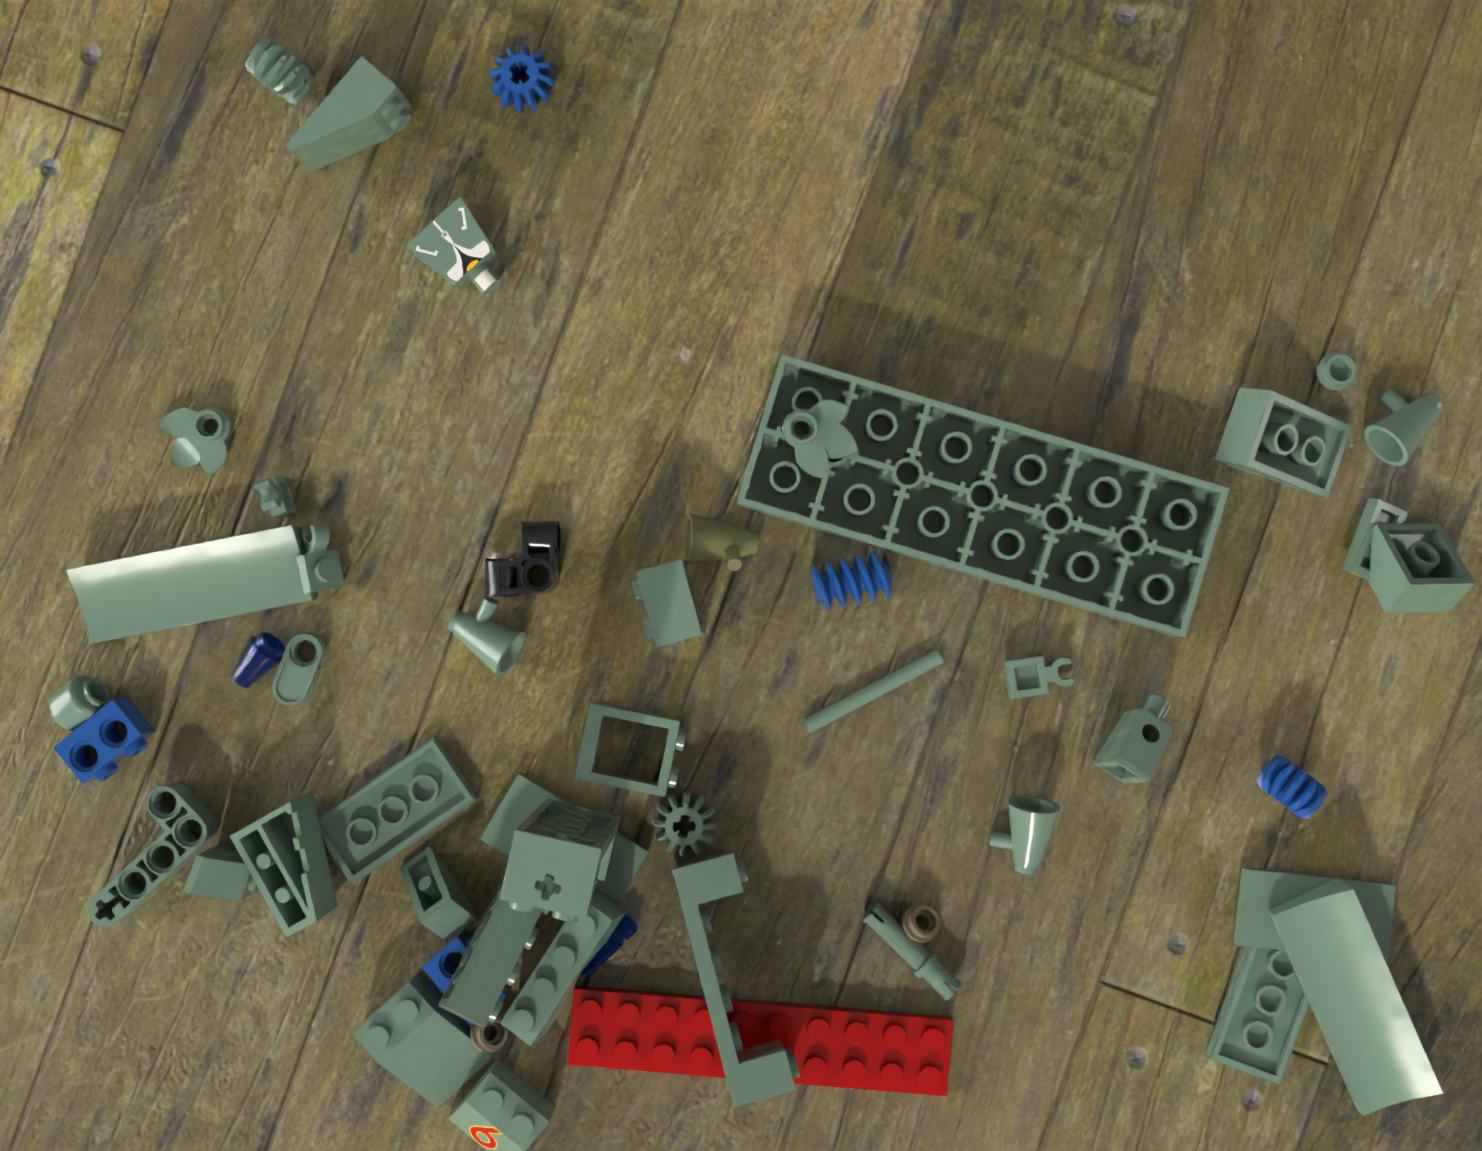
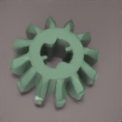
[245,39,315,104]
[652,790,718,857]

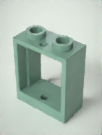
[574,700,687,797]

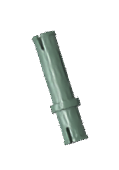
[862,902,962,1001]

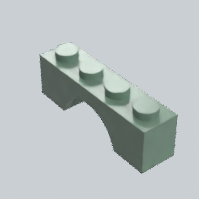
[500,889,627,1046]

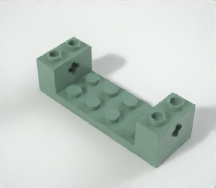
[499,799,621,922]
[672,851,800,1108]

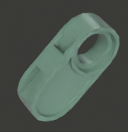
[272,633,327,706]

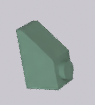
[183,842,259,901]
[400,846,477,941]

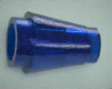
[231,631,286,688]

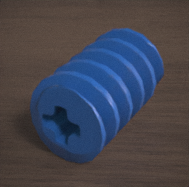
[810,550,893,611]

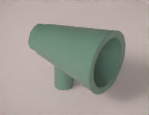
[1364,388,1443,466]
[448,596,527,677]
[990,795,1060,875]

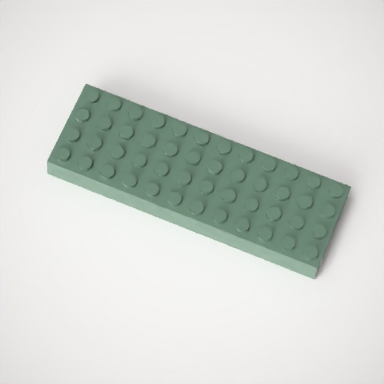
[737,354,1230,638]

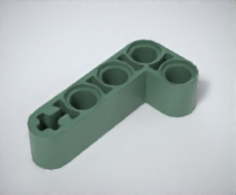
[88,781,220,927]

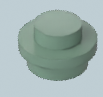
[1316,352,1357,391]

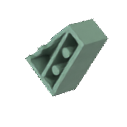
[230,791,338,938]

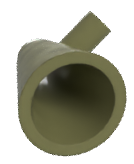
[684,513,758,571]

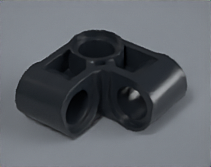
[485,521,561,596]

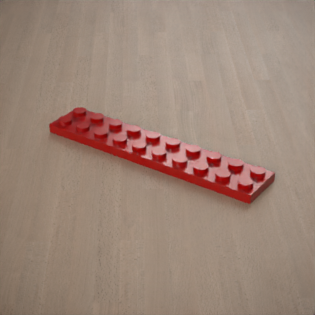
[567,985,953,1096]

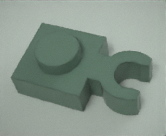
[254,475,298,518]
[1003,655,1075,699]

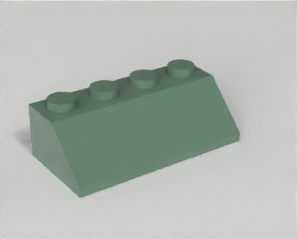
[438,875,555,1027]

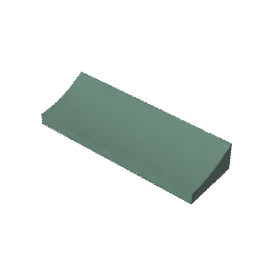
[66,525,316,644]
[1268,878,1444,1116]

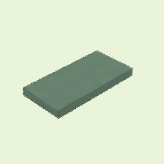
[318,736,479,885]
[480,772,649,904]
[1233,867,1396,962]
[1205,946,1310,1085]

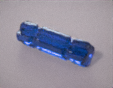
[580,914,638,979]

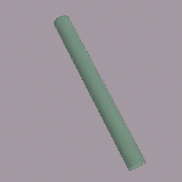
[803,649,944,733]

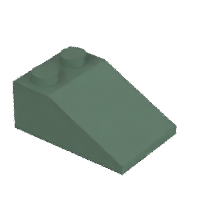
[285,56,414,171]
[1214,387,1353,498]
[352,971,494,1108]

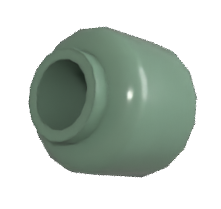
[49,675,110,731]

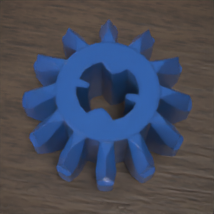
[489,44,555,114]
[1256,755,1328,818]

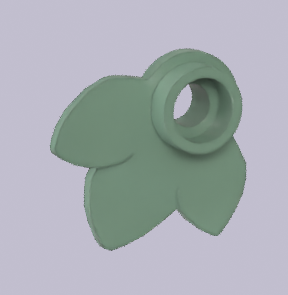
[782,400,858,478]
[159,407,231,475]

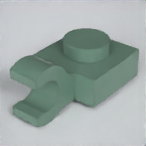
[296,523,345,594]

